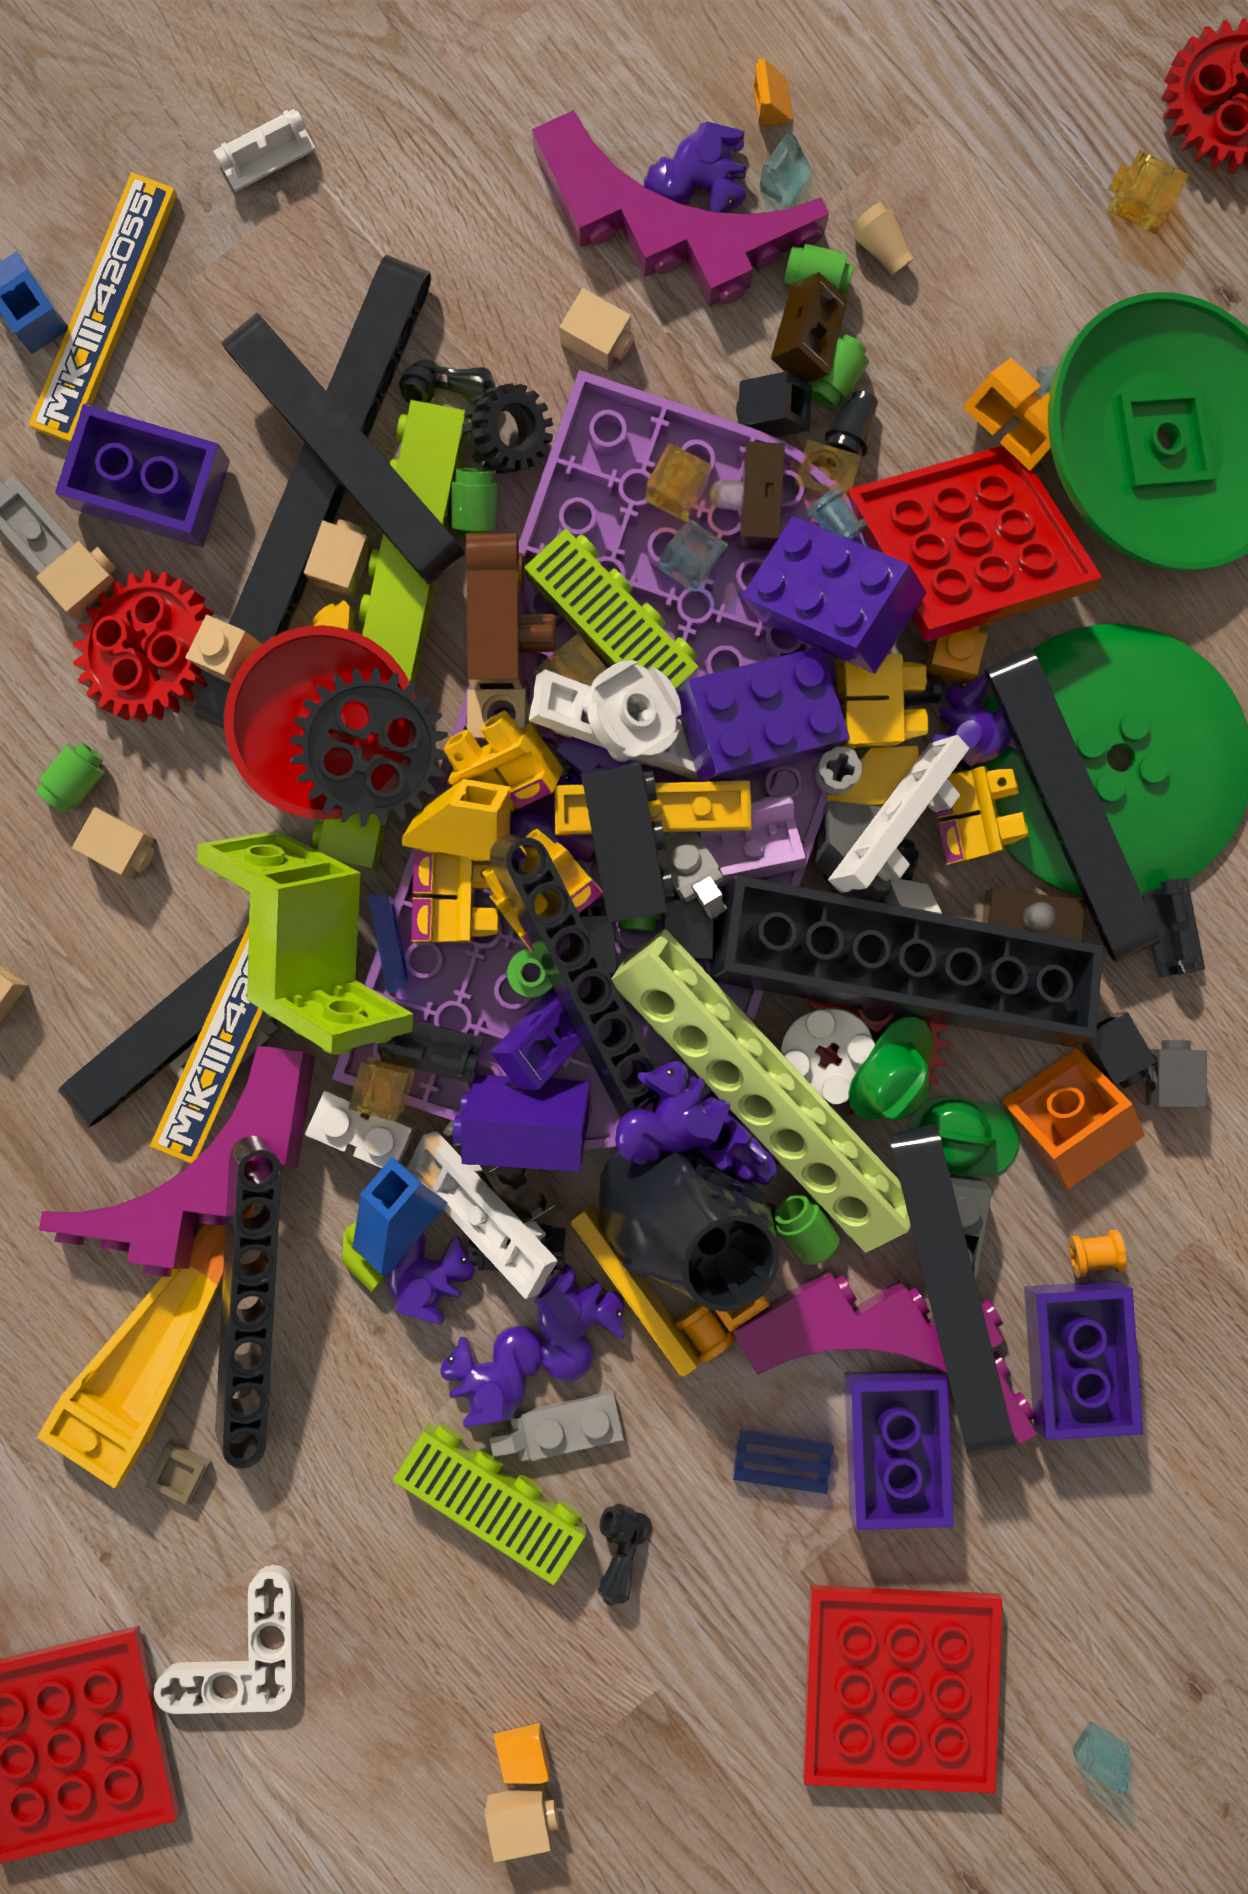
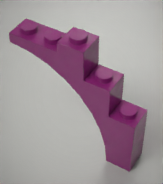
[532,110,829,306]
[39,1046,315,1277]
[733,1269,1037,1444]

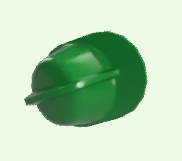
[848,1016,933,1121]
[907,1097,1019,1177]

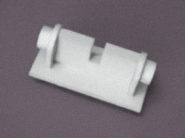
[214,109,316,192]

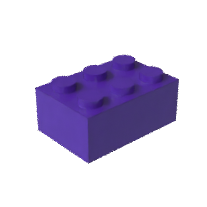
[55,404,230,548]
[741,516,927,674]
[676,646,850,782]
[1024,1281,1143,1440]
[844,1370,954,1530]

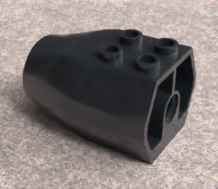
[599,1148,779,1312]

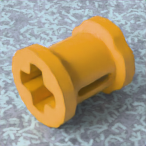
[1068,1229,1127,1279]
[674,1303,736,1363]

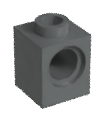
[1146,1040,1207,1108]

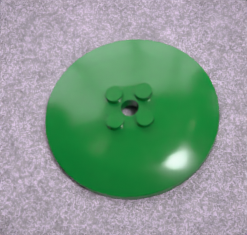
[1048,292,1248,572]
[974,624,1248,898]

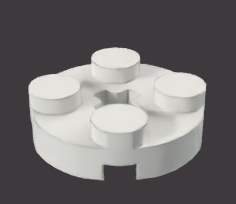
[582,660,681,762]
[781,1007,875,1104]

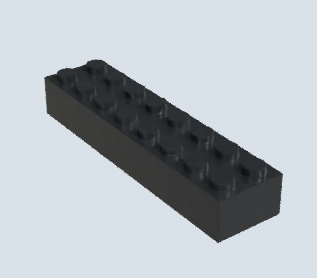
[710,875,1104,1047]

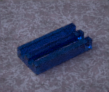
[368,893,411,993]
[732,1429,834,1494]

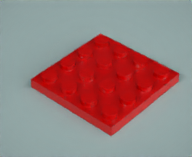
[846,445,1102,642]
[802,1585,1002,1794]
[0,1626,181,1864]

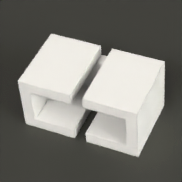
[305,1089,418,1168]

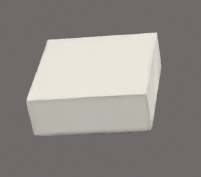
[883,879,942,914]

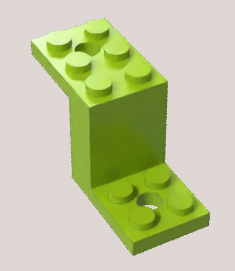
[197,830,413,1054]

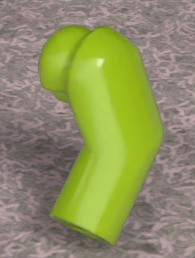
[342,1222,388,1293]

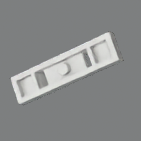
[529,670,698,781]
[828,735,969,893]
[407,1131,558,1299]

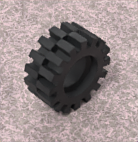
[462,383,553,474]

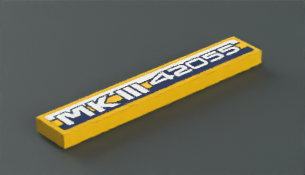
[28,172,178,444]
[150,924,263,1163]

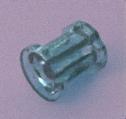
[806,486,868,540]

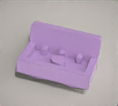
[699,796,806,887]

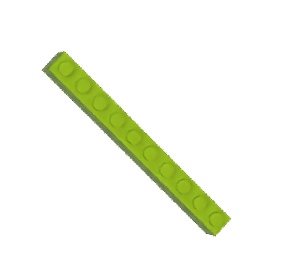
[312,400,469,872]

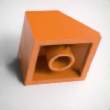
[1001,1048,1145,1189]

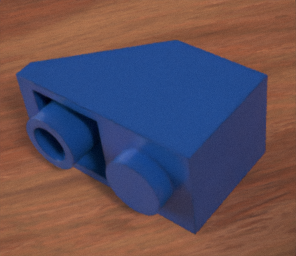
[0,251,68,354]
[353,1157,448,1277]

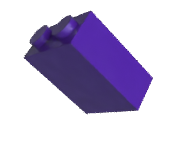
[453,1075,590,1172]

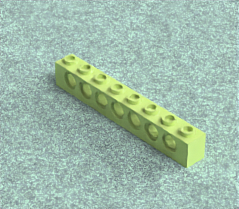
[611,928,911,1253]

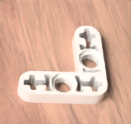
[153,1565,296,1714]

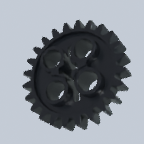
[289,668,448,827]

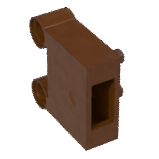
[466,533,556,690]

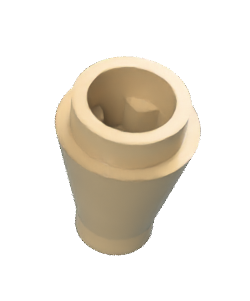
[851,201,914,276]

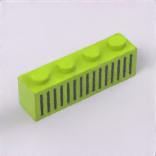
[524,528,699,690]
[392,1422,586,1586]

